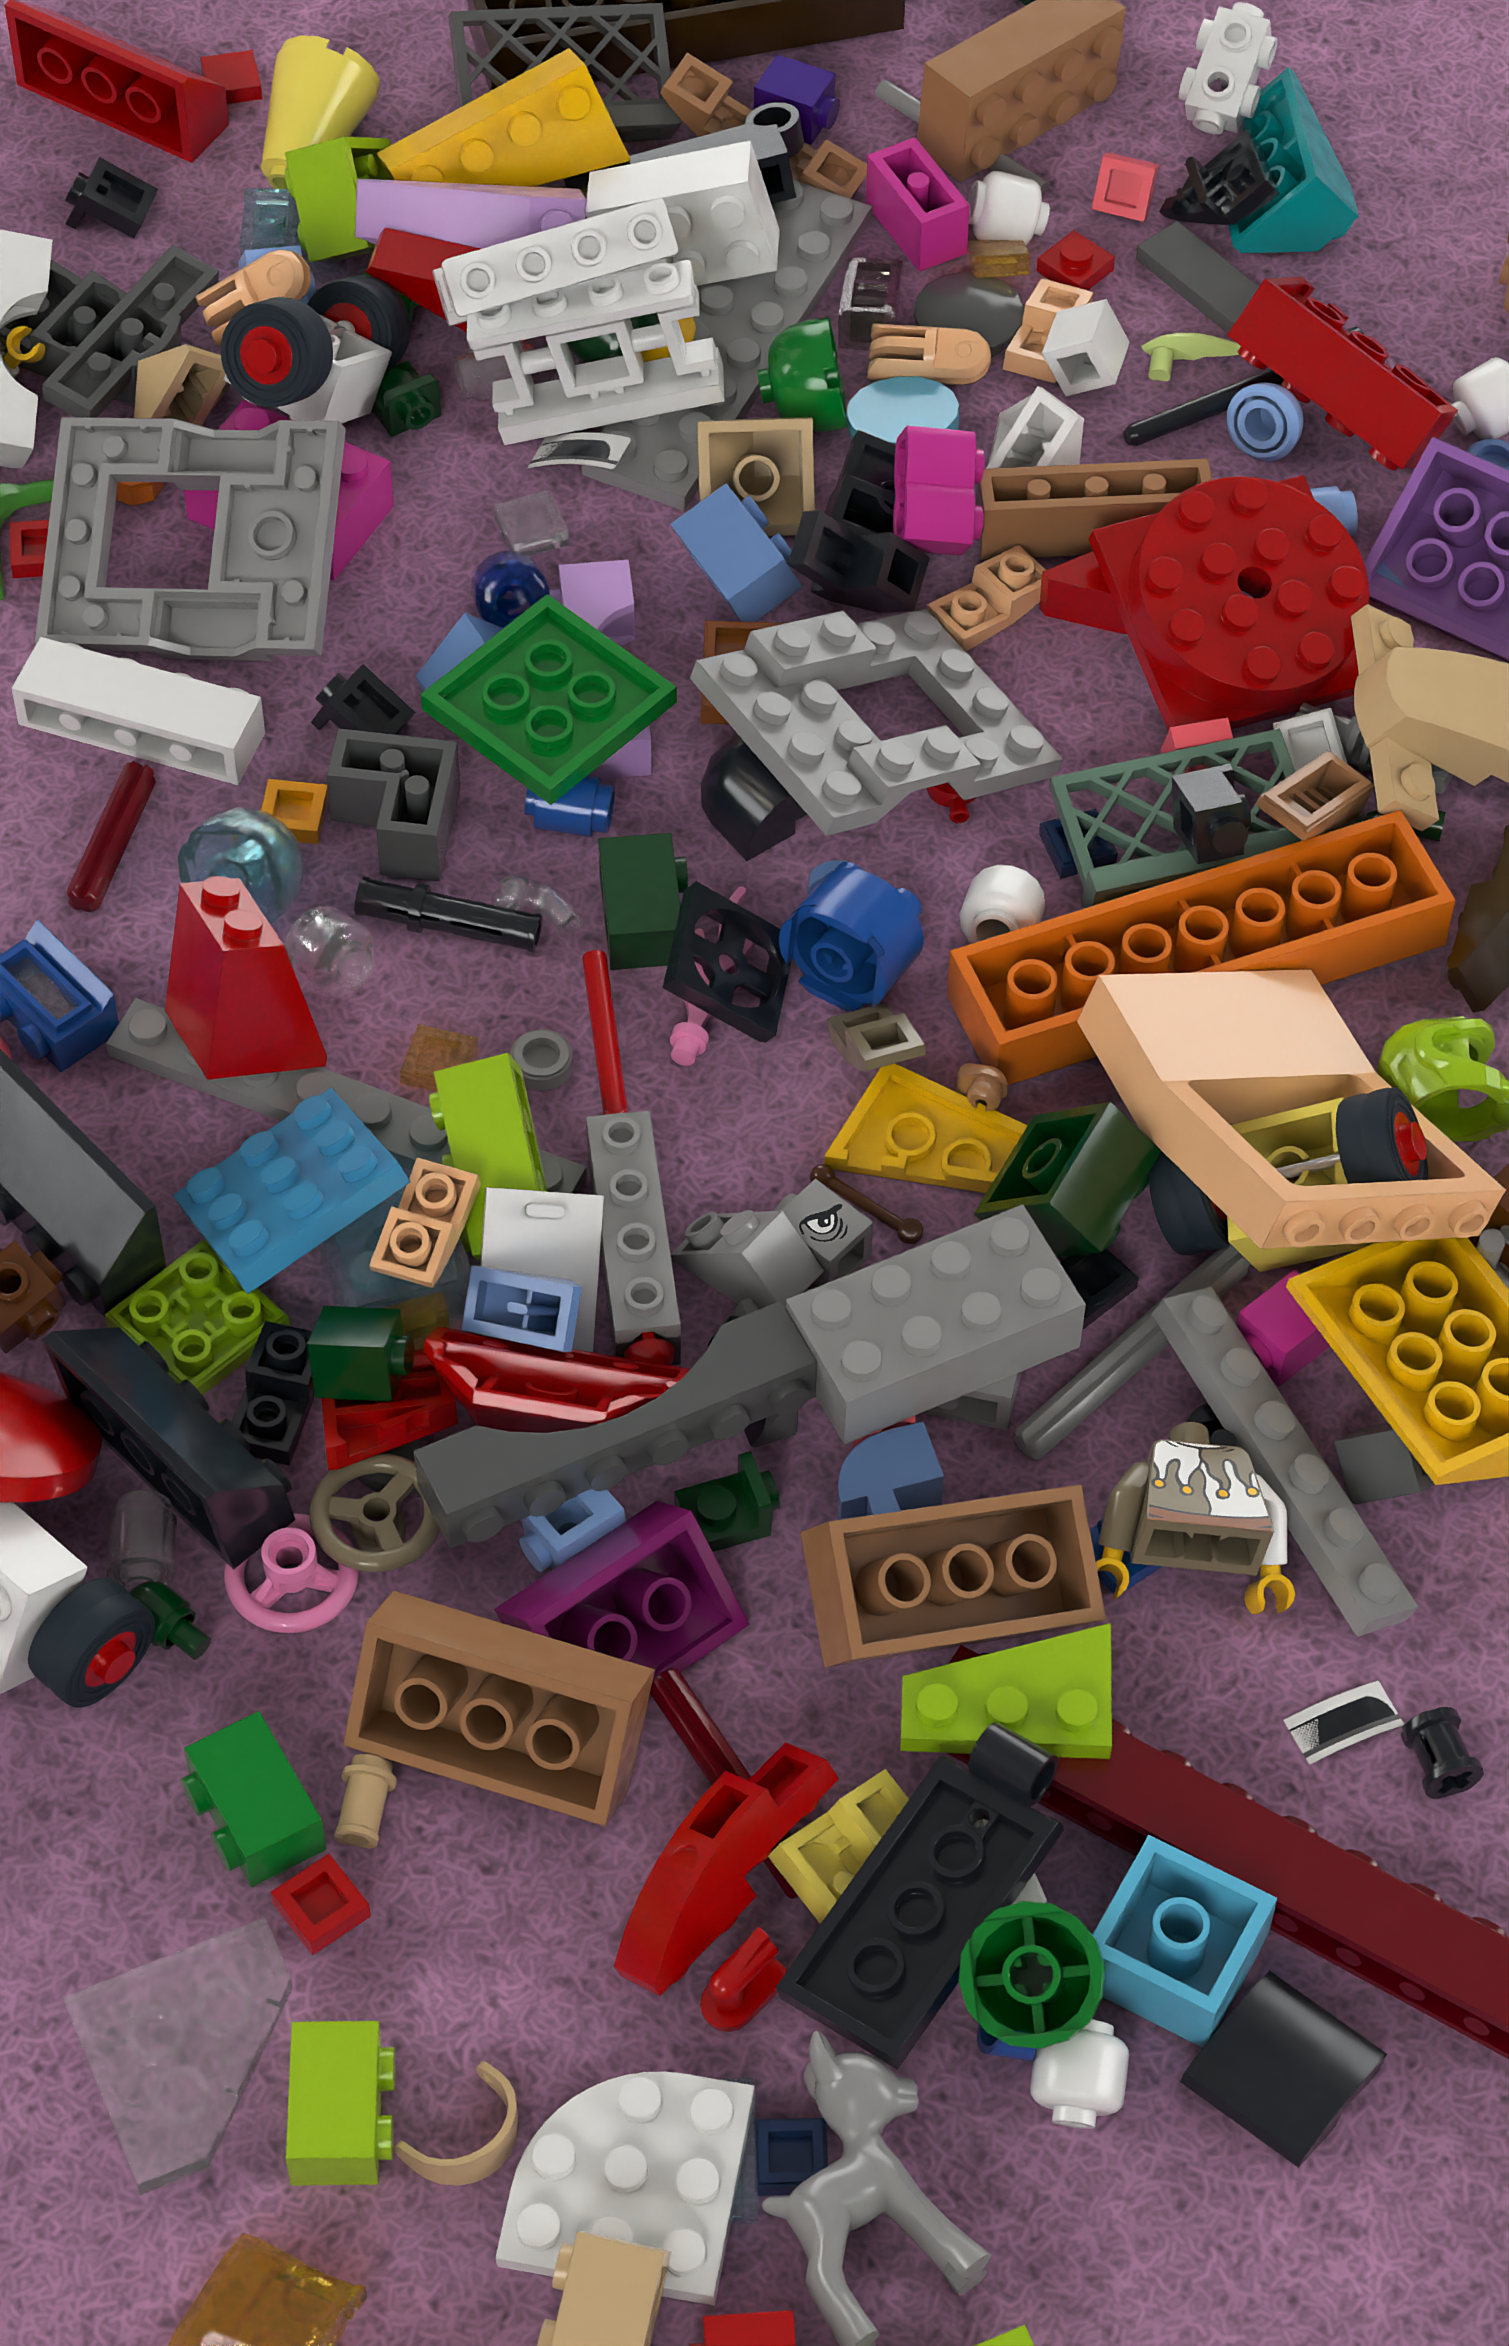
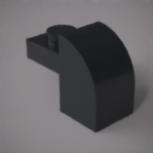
[788,510,930,613]

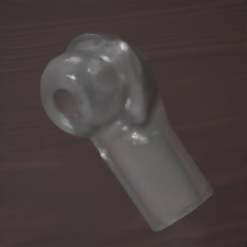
[491,874,583,937]

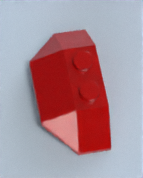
[423,1326,690,1433]

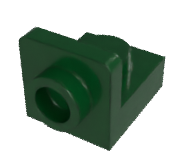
[371,361,441,437]
[674,1451,780,1552]

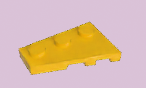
[824,1063,1028,1193]

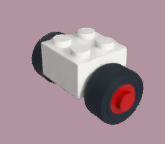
[221,275,411,423]
[0,1502,155,1708]

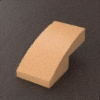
[1003,278,1094,384]

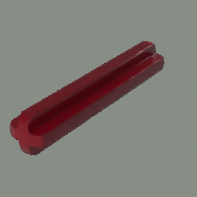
[66,761,156,913]

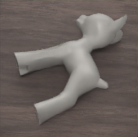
[762,2030,992,2346]

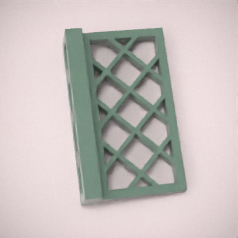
[1049,729,1325,908]

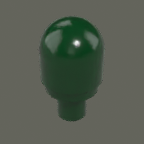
[130,1581,211,1660]

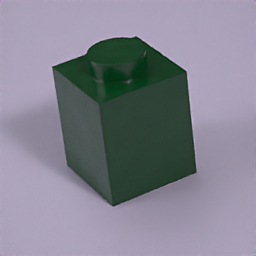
[307,1306,414,1402]

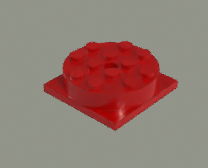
[1088,474,1370,731]

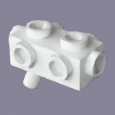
[1179,2,1278,135]

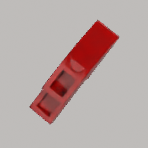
[614,1742,839,1996]

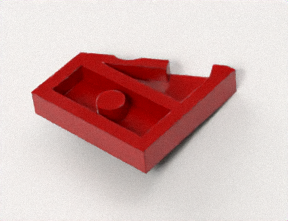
[321,1370,458,1471]

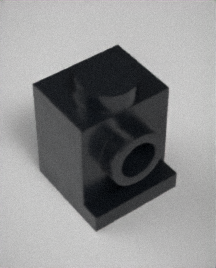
[1172,764,1251,864]

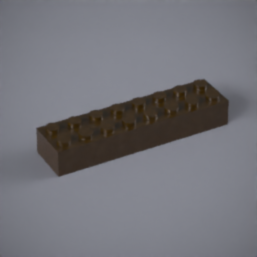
[467,0,905,91]

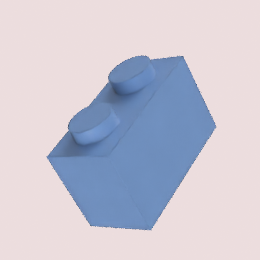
[670,483,802,622]

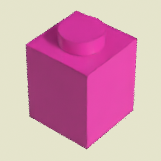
[1237,1269,1331,1387]

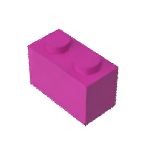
[865,137,970,272]

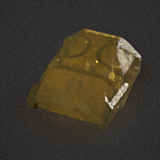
[168,2233,367,2346]

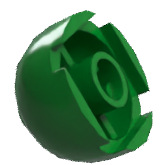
[757,317,848,433]
[959,1901,1106,2049]

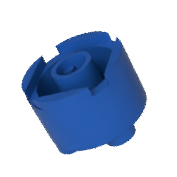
[779,862,924,1011]

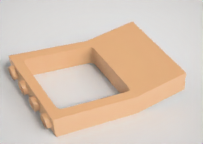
[1077,970,1506,1249]

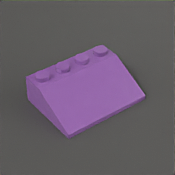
[1364,437,1509,663]

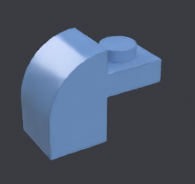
[837,1421,944,1520]

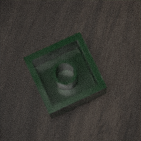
[974,1102,1161,1258]

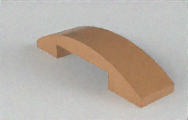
[660,53,867,199]

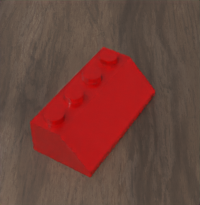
[5,0,229,163]

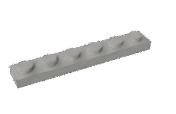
[1152,1287,1418,1637]

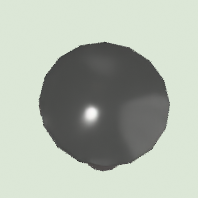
[914,271,1024,357]

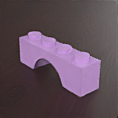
[549,560,652,779]

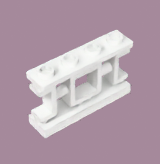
[432,198,678,327]
[467,260,724,445]

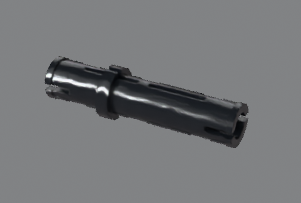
[354,876,543,953]

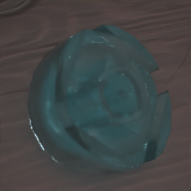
[178,807,304,925]

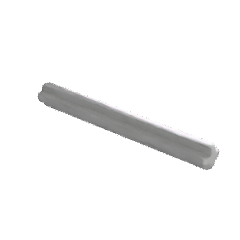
[1013,1245,1250,1460]

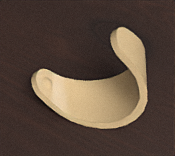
[393,2061,518,2186]

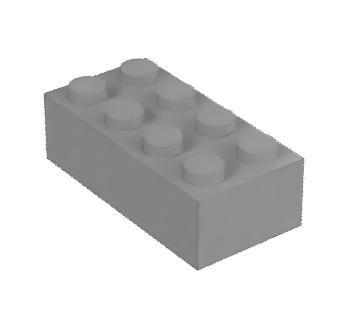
[786,1204,1086,1445]

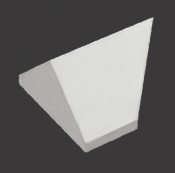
[986,386,1084,469]

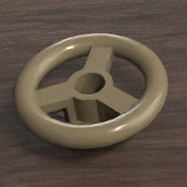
[309,1453,440,1572]

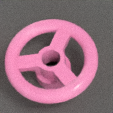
[224,1513,359,1633]

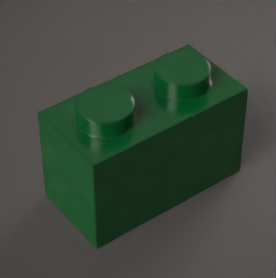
[598,833,694,970]

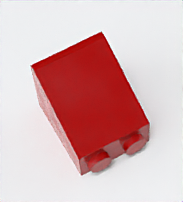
[165,876,327,1080]

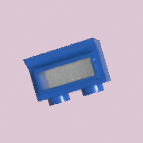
[0,919,119,1072]

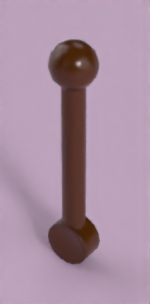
[810,1164,923,1244]

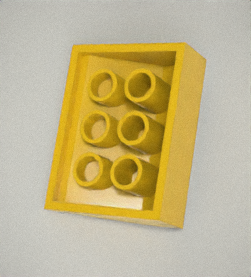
[1286,1237,1509,1485]

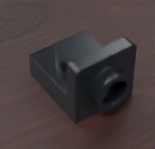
[65,157,158,239]
[310,664,416,735]

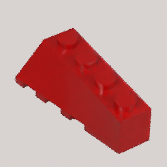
[1227,276,1458,471]

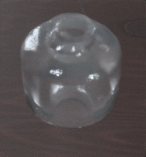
[284,906,376,996]

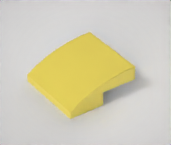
[768,1769,909,1924]

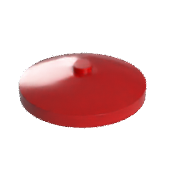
[0,1371,102,1502]

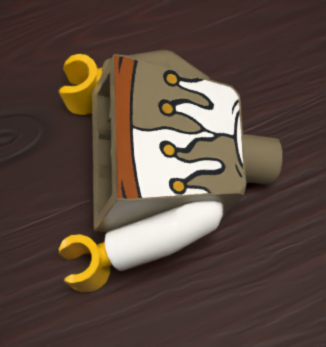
[1096,1422,1295,1615]

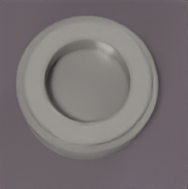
[510,1030,573,1091]

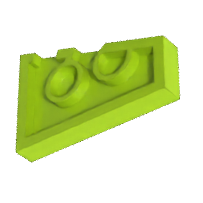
[900,1623,1112,1759]

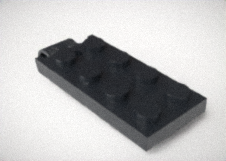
[776,1722,1064,2070]

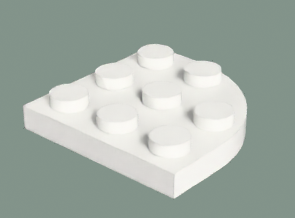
[495,2072,756,2306]

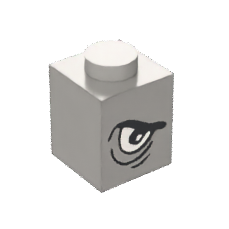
[774,1179,873,1287]

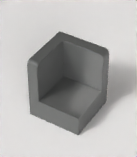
[1334,1422,1435,1504]

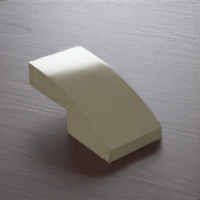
[827,1003,926,1071]

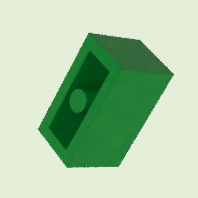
[180,1711,327,1887]

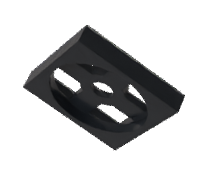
[662,881,791,1043]

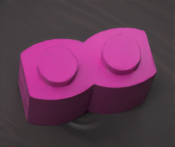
[893,425,985,556]

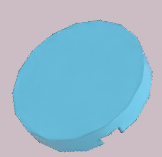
[846,376,960,445]

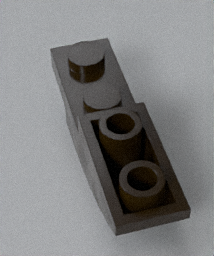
[1446,825,1509,1013]

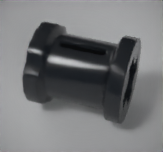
[1401,1707,1484,1799]

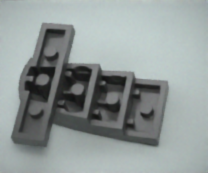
[0,245,219,418]

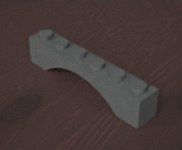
[414,1301,817,1549]

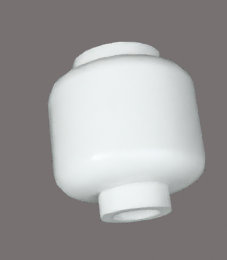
[967,171,1050,249]
[1451,357,1509,440]
[959,865,1045,944]
[1030,2020,1129,2129]

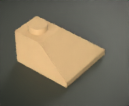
[697,417,815,536]

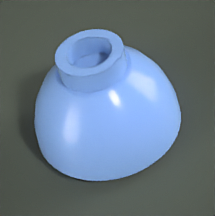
[1227,382,1304,462]

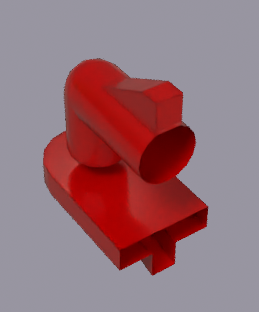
[700,1927,788,2032]

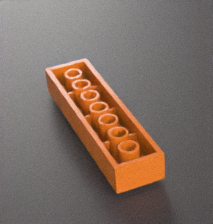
[947,810,1455,1085]

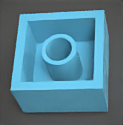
[1093,1835,1277,2048]

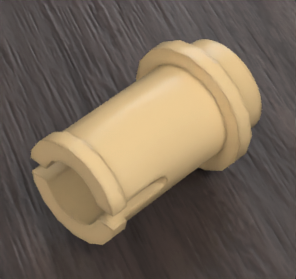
[334,1754,397,1849]

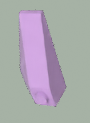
[355,179,586,249]

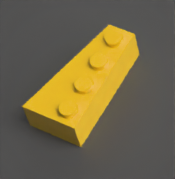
[376,48,631,187]

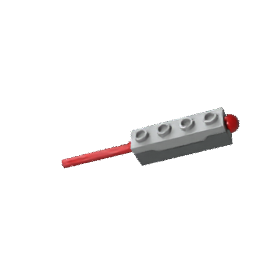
[582,950,681,1365]

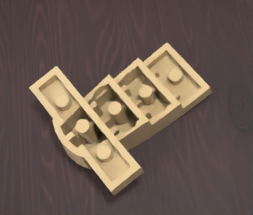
[1351,604,1509,831]

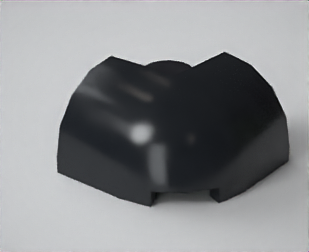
[825,430,896,535]
[700,735,807,861]

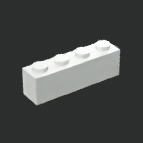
[12,637,265,785]

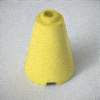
[261,35,380,194]

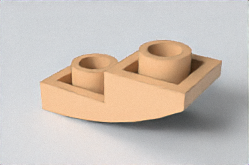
[926,545,1046,652]
[369,1158,481,1288]

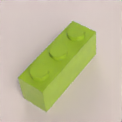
[429,1052,548,1262]

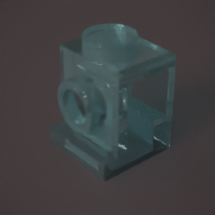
[239,188,301,256]

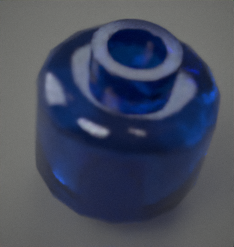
[471,551,550,628]

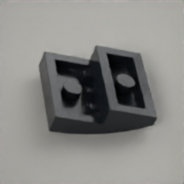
[1180,1970,1387,2168]

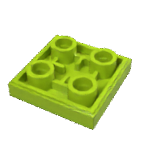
[105,1239,290,1395]

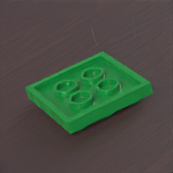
[420,594,677,805]

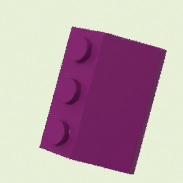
[494,1501,750,1678]

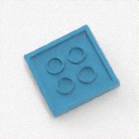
[172,1087,410,1294]

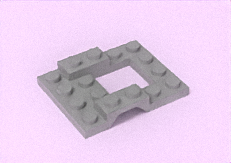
[35,417,346,662]
[690,609,1063,836]

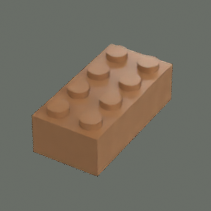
[917,0,1126,182]
[801,1484,1106,1668]
[343,1590,655,1826]

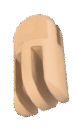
[195,249,312,347]
[867,323,991,385]

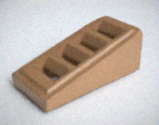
[1256,750,1374,841]

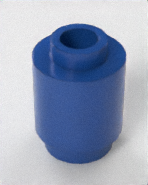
[524,775,615,837]

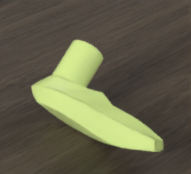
[1141,333,1241,381]

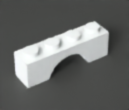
[0,229,53,469]

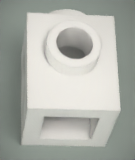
[1042,299,1130,397]

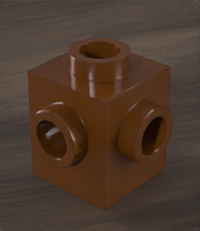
[0,1240,66,1354]

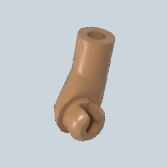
[956,1063,1008,1112]

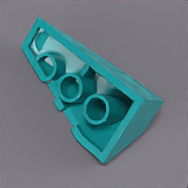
[1228,67,1359,253]

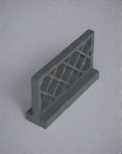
[448,3,682,142]

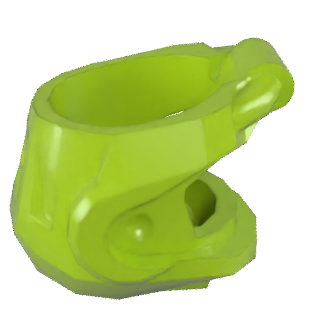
[1377,1016,1509,1142]

